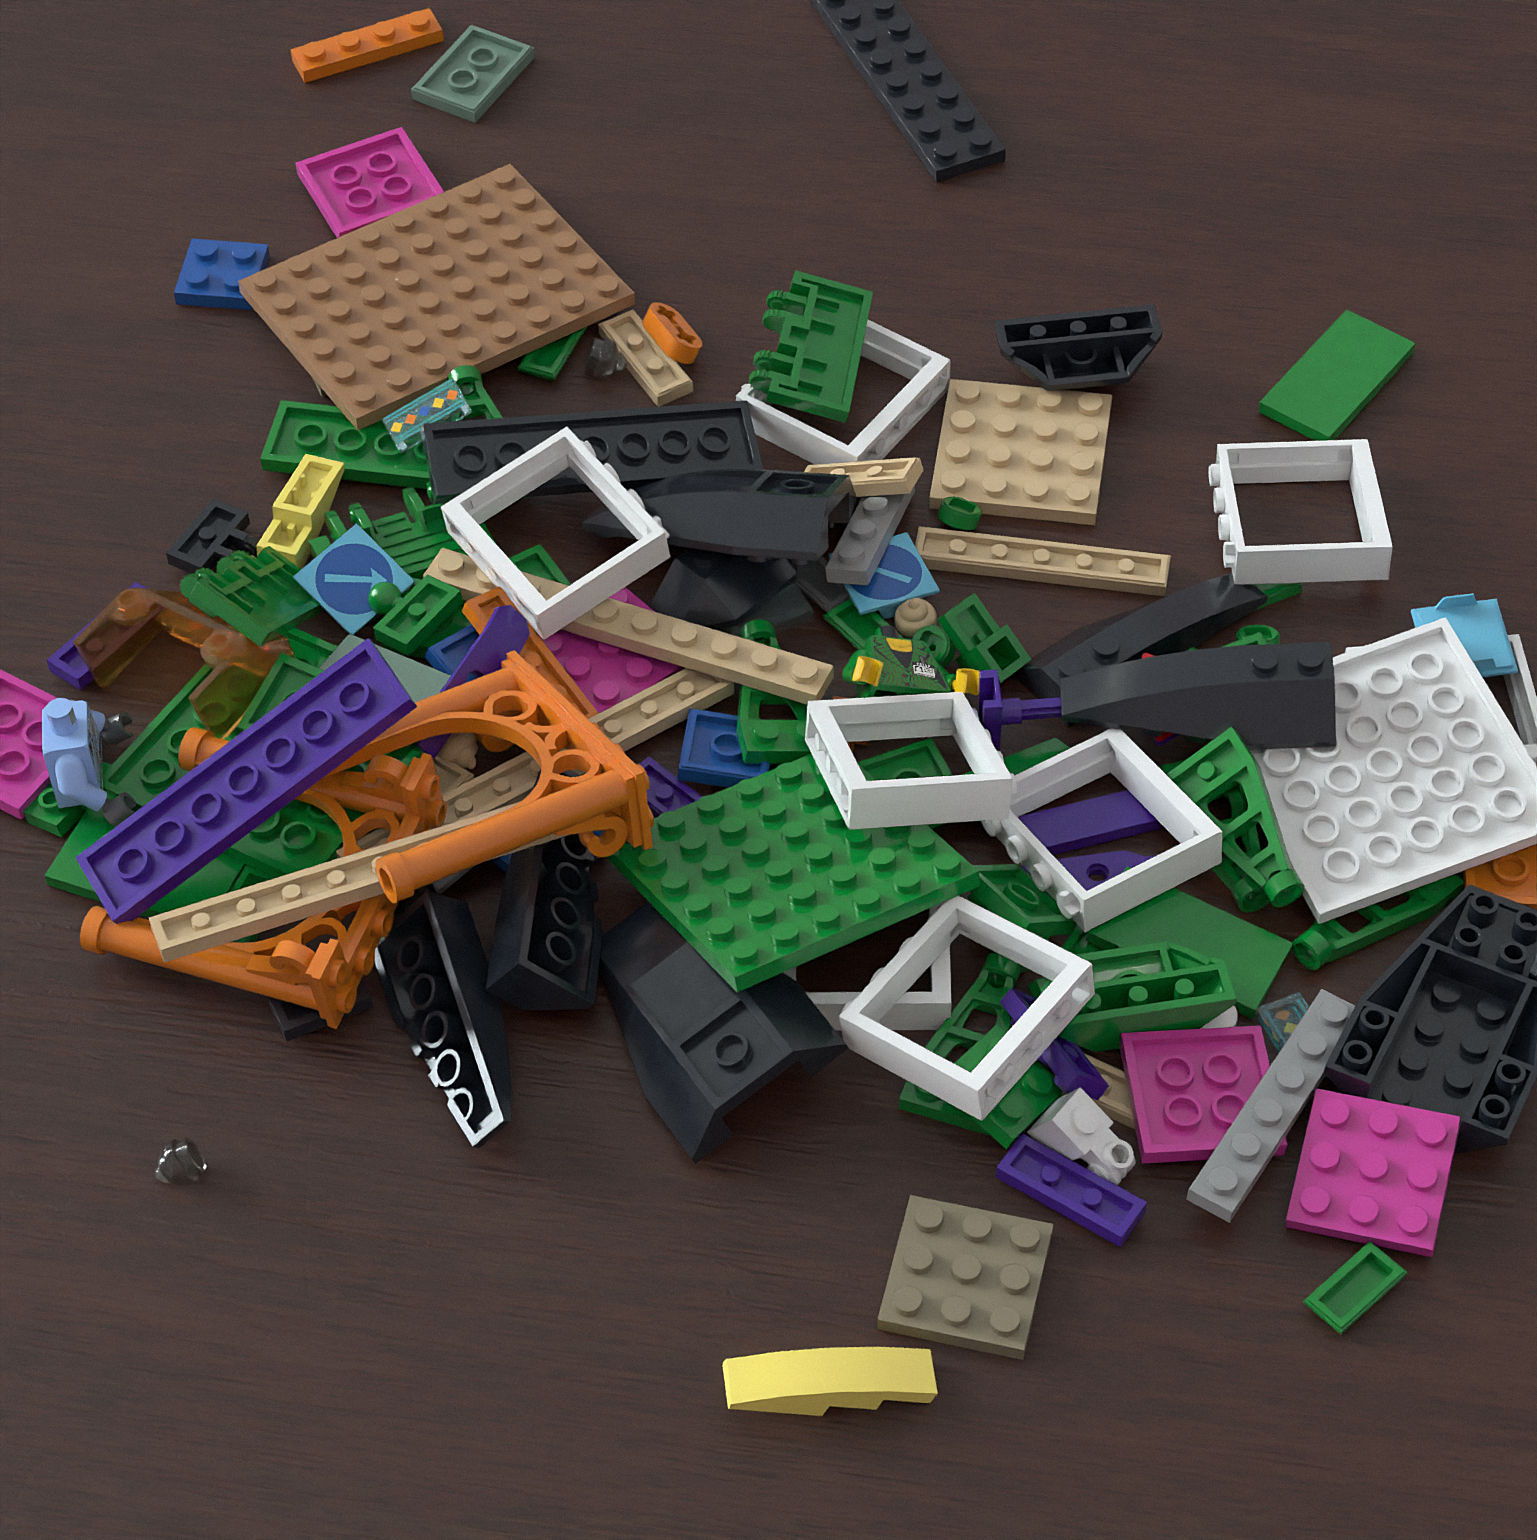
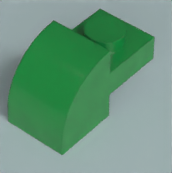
[937,593,1032,683]

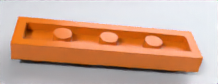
[291,8,444,83]
[462,586,599,719]

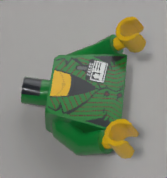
[842,625,979,698]

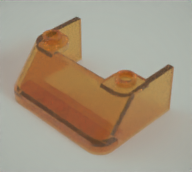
[73,588,295,739]

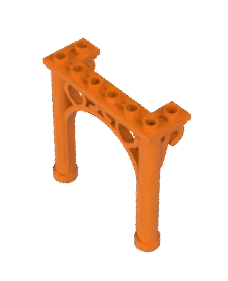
[323,650,654,903]
[80,727,447,1029]

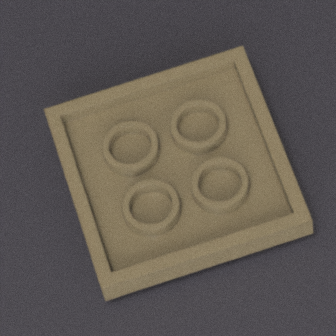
[877,1195,1054,1360]

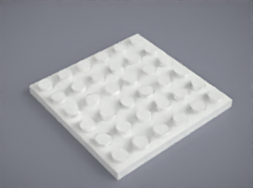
[1250,617,1537,924]

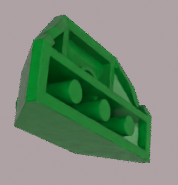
[1040,941,1237,1052]

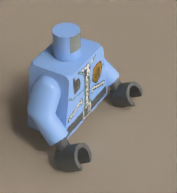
[42,698,136,826]

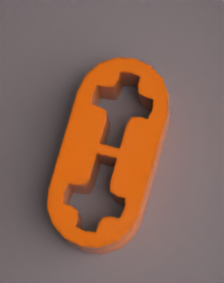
[642,302,703,364]

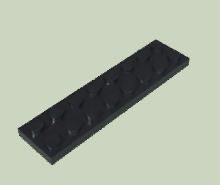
[810,0,1006,183]
[421,400,764,504]

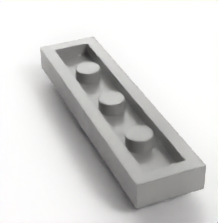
[825,485,915,585]

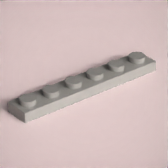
[1186,989,1355,1223]

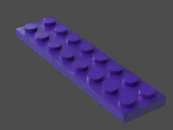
[75,638,417,925]

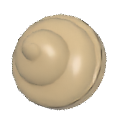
[894,598,937,639]
[437,733,478,769]

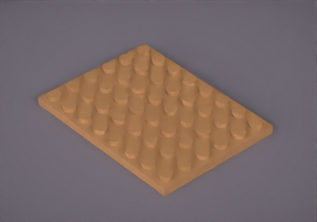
[238,164,635,430]

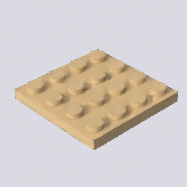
[929,379,1112,525]

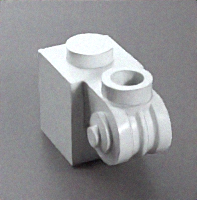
[1027,1088,1136,1185]

